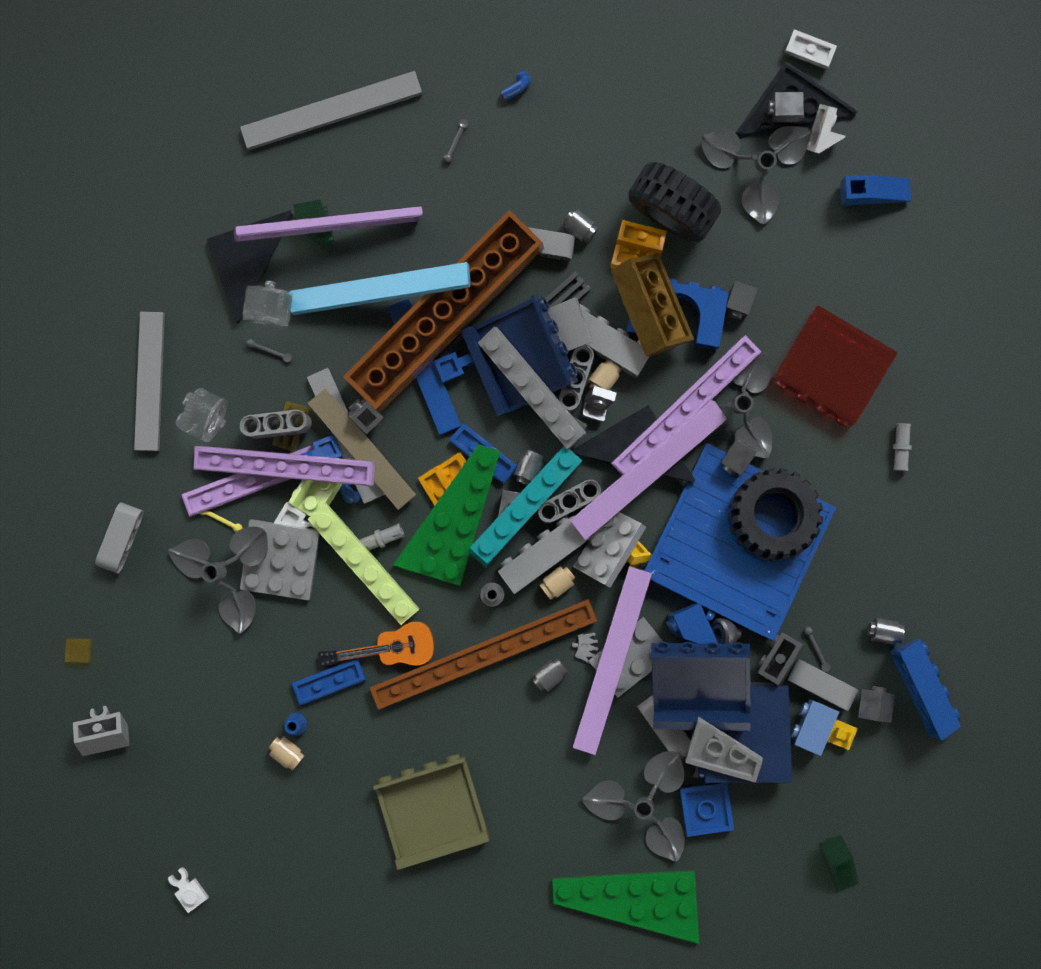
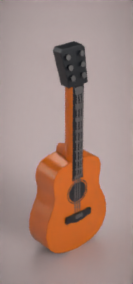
[318,622,434,667]

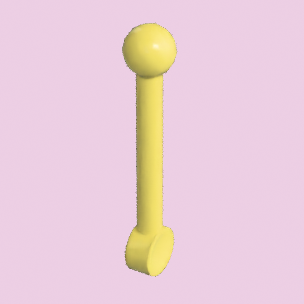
[199,510,243,532]

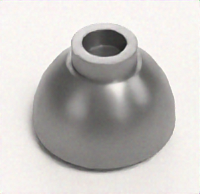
[711,618,741,644]

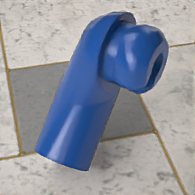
[501,71,531,100]

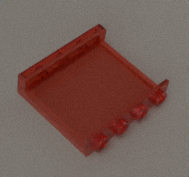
[771,305,898,427]

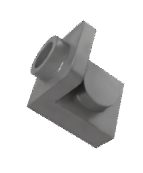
[582,386,616,423]

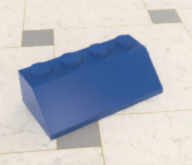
[889,639,961,740]

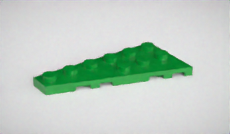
[393,444,501,586]
[552,870,699,944]

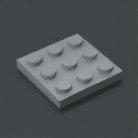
[240,519,320,600]

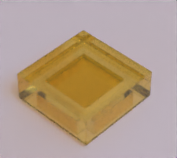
[65,638,92,663]

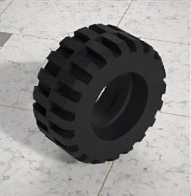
[628,162,721,243]
[728,468,823,562]

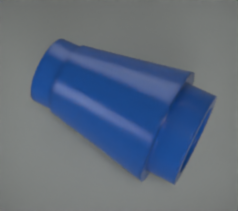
[284,713,307,736]

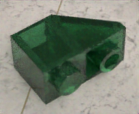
[293,199,334,250]

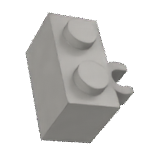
[73,706,129,756]

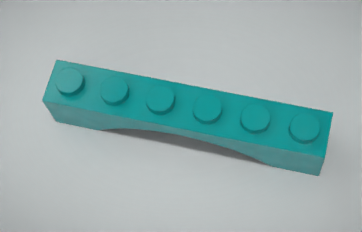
[468,446,582,568]

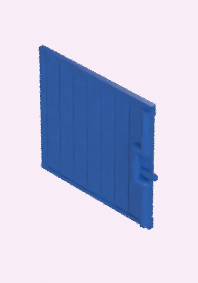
[644,443,836,641]

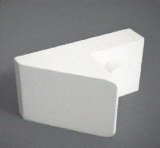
[807,104,845,153]

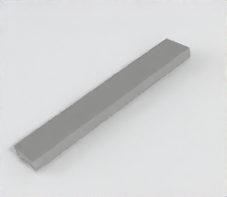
[134,312,165,451]
[307,368,385,504]

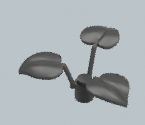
[701,126,811,224]
[672,352,772,459]
[168,527,268,633]
[582,751,685,862]

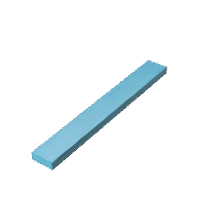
[290,262,470,315]

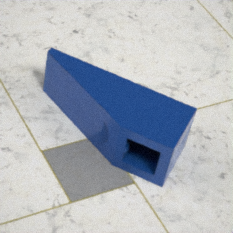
[840,175,911,206]

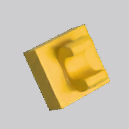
[625,541,652,569]
[828,720,858,750]

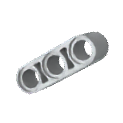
[528,227,575,261]
[559,345,594,413]
[240,410,312,439]
[538,480,601,524]
[95,502,143,574]
[787,659,859,711]
[637,695,691,759]

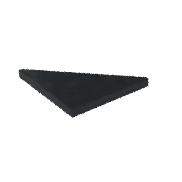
[735,61,859,136]
[207,210,293,323]
[571,405,695,483]

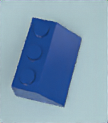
[666,604,718,644]

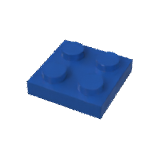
[679,783,734,837]

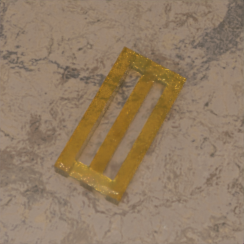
[272,401,309,452]

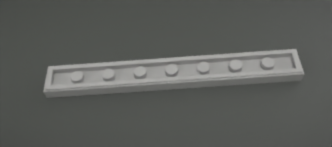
[240,71,422,150]

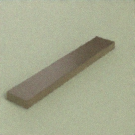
[308,388,416,510]

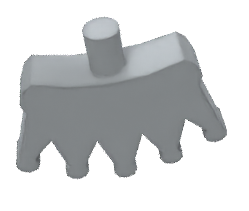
[572,632,598,664]

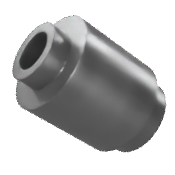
[563,210,599,243]
[513,450,544,486]
[480,583,504,606]
[867,618,905,645]
[533,658,569,692]

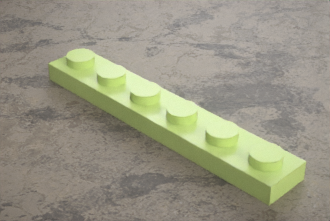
[308,503,419,625]

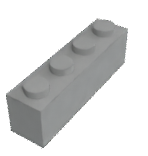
[579,304,650,379]
[498,515,590,594]

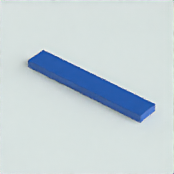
[387,298,461,435]

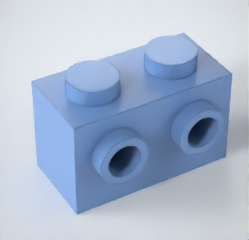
[790,699,839,756]

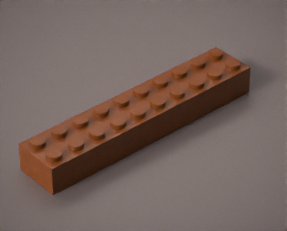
[343,210,544,413]

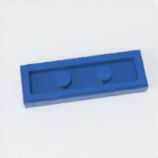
[449,423,517,485]
[291,658,367,705]

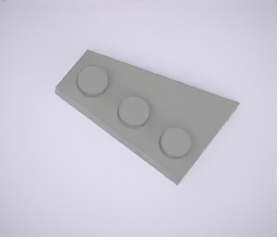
[685,717,762,783]

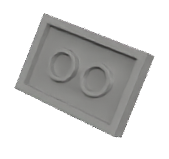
[573,512,646,588]
[588,617,663,698]

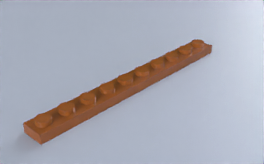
[370,599,597,710]

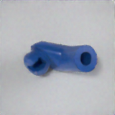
[337,483,360,504]

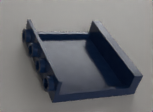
[461,295,578,416]
[650,642,751,731]
[698,686,792,784]

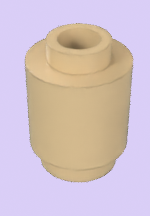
[588,359,621,390]
[540,566,575,599]
[268,736,304,771]

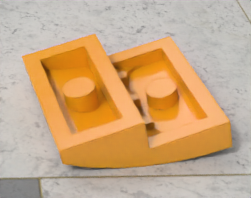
[610,220,667,269]
[418,452,466,505]

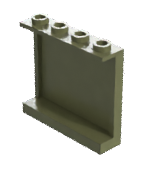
[373,754,490,870]

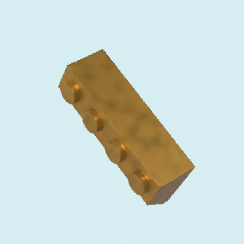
[611,253,694,357]

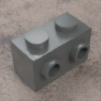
[758,632,805,686]

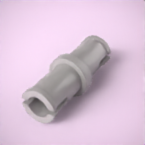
[893,423,912,471]
[360,523,405,551]

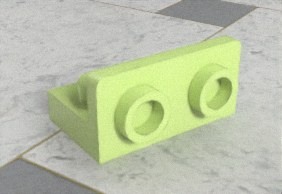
[289,480,343,516]

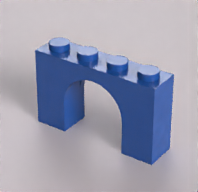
[626,278,729,351]

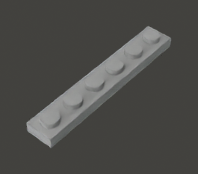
[478,327,586,449]

